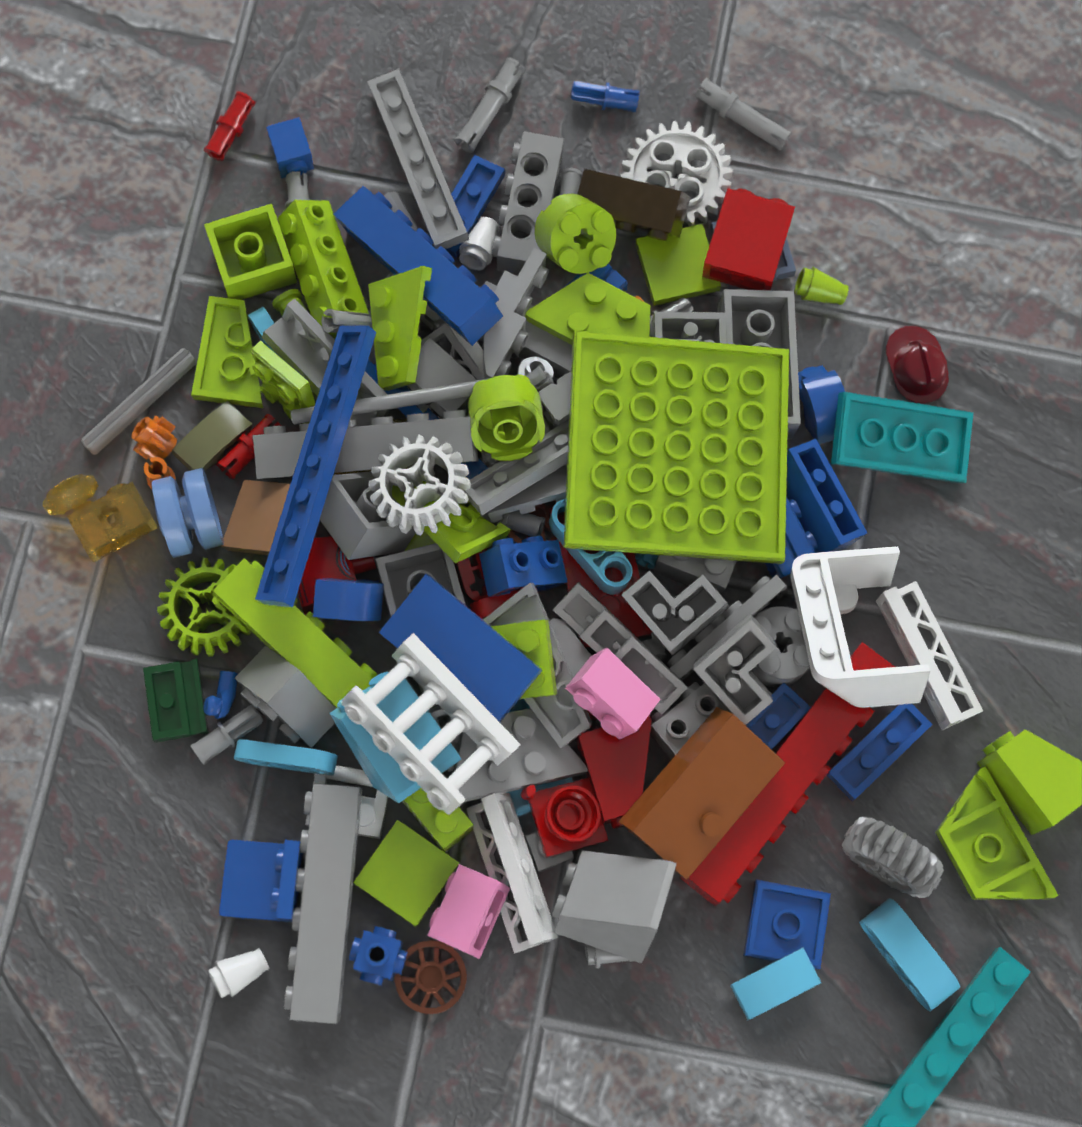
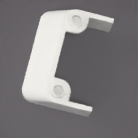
[791,547,931,708]

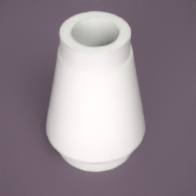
[459,217,498,270]
[208,949,269,998]

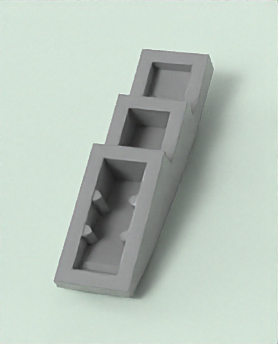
[553,582,688,715]

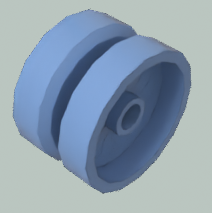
[151,467,224,558]

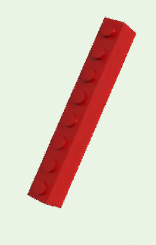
[680,642,895,906]

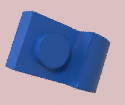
[798,365,845,444]
[313,578,384,621]

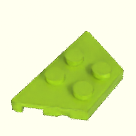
[525,273,650,345]
[935,766,1059,900]

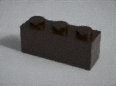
[578,169,691,241]

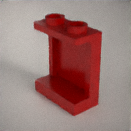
[702,188,795,290]

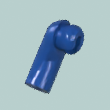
[203,671,238,719]

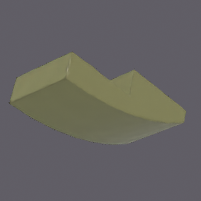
[172,401,252,471]

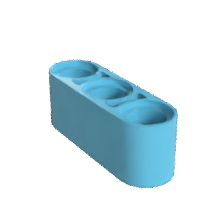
[549,499,633,595]
[860,898,960,1012]

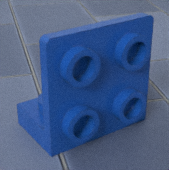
[219,839,304,922]

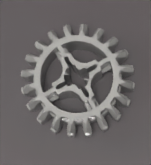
[842,817,944,898]

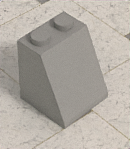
[552,851,677,964]

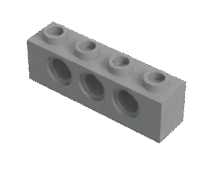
[492,131,564,274]

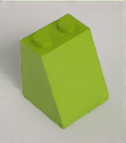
[977,729,1082,835]

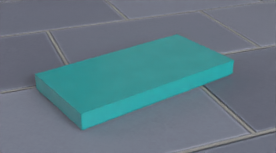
[831,392,974,483]

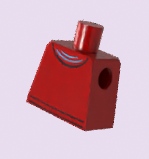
[298,537,376,615]

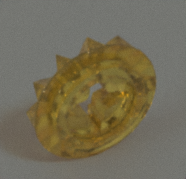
[42,474,99,515]

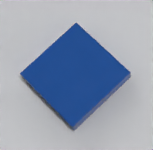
[743,880,831,970]

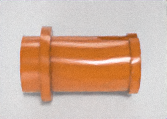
[143,457,176,489]

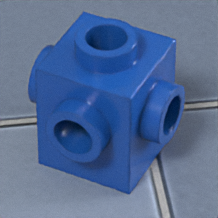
[349,926,407,986]

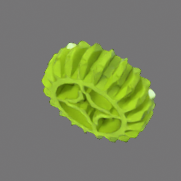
[157,557,251,657]

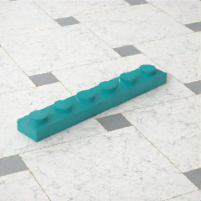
[861,947,1031,1127]

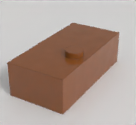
[619,707,785,880]

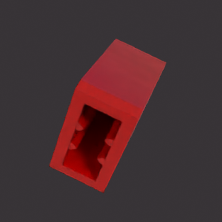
[576,714,652,829]

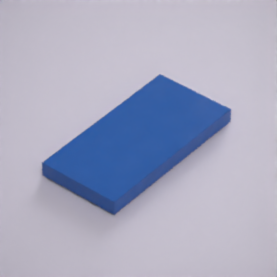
[379,574,542,722]

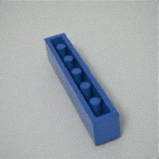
[333,186,503,346]

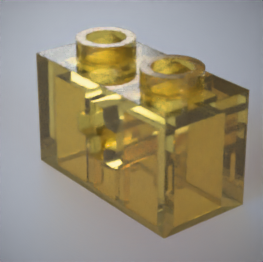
[67,482,158,562]

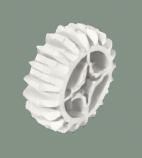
[369,434,471,536]

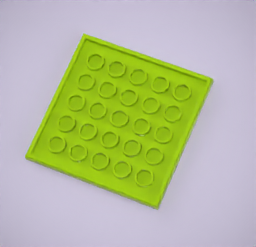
[563,330,789,564]

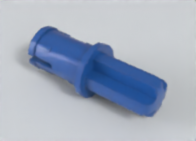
[571,81,639,113]

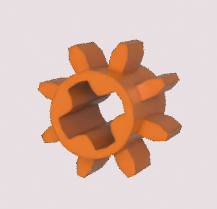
[131,416,177,460]

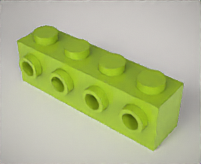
[278,199,369,339]

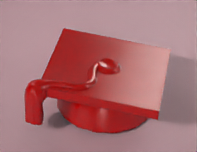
[521,778,608,858]

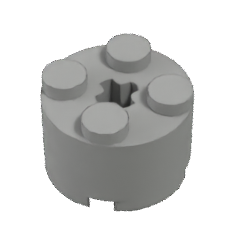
[751,606,810,688]

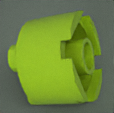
[535,193,616,274]
[468,374,545,461]

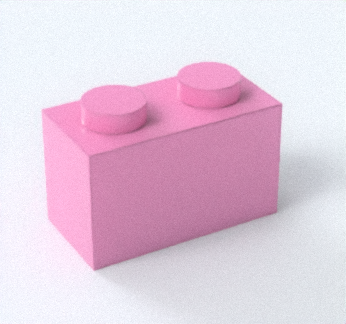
[565,647,661,740]
[428,864,510,959]

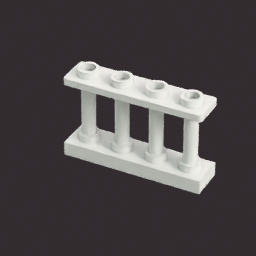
[341,633,521,815]

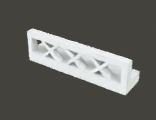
[876,581,983,730]
[467,793,558,953]

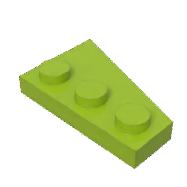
[368,266,432,391]
[191,296,264,408]
[392,481,511,564]

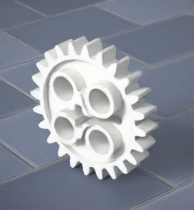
[621,121,733,227]

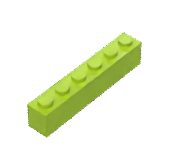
[212,558,378,708]

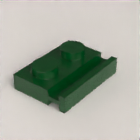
[143,659,209,743]

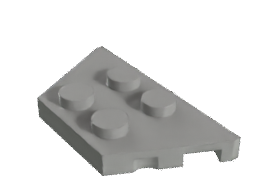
[453,708,588,802]

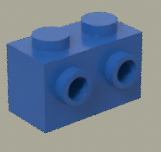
[479,536,568,597]

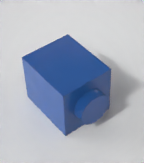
[266,117,314,178]

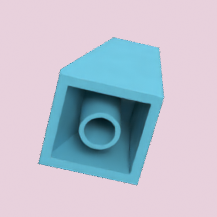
[329,672,462,803]

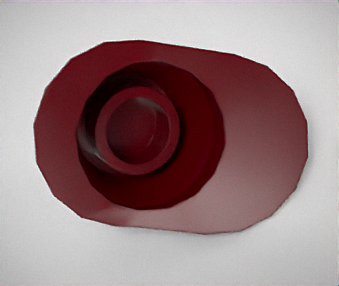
[886,326,949,404]

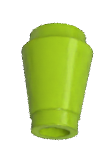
[794,267,849,305]

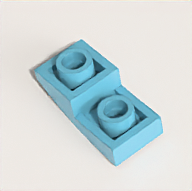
[730,948,821,1020]

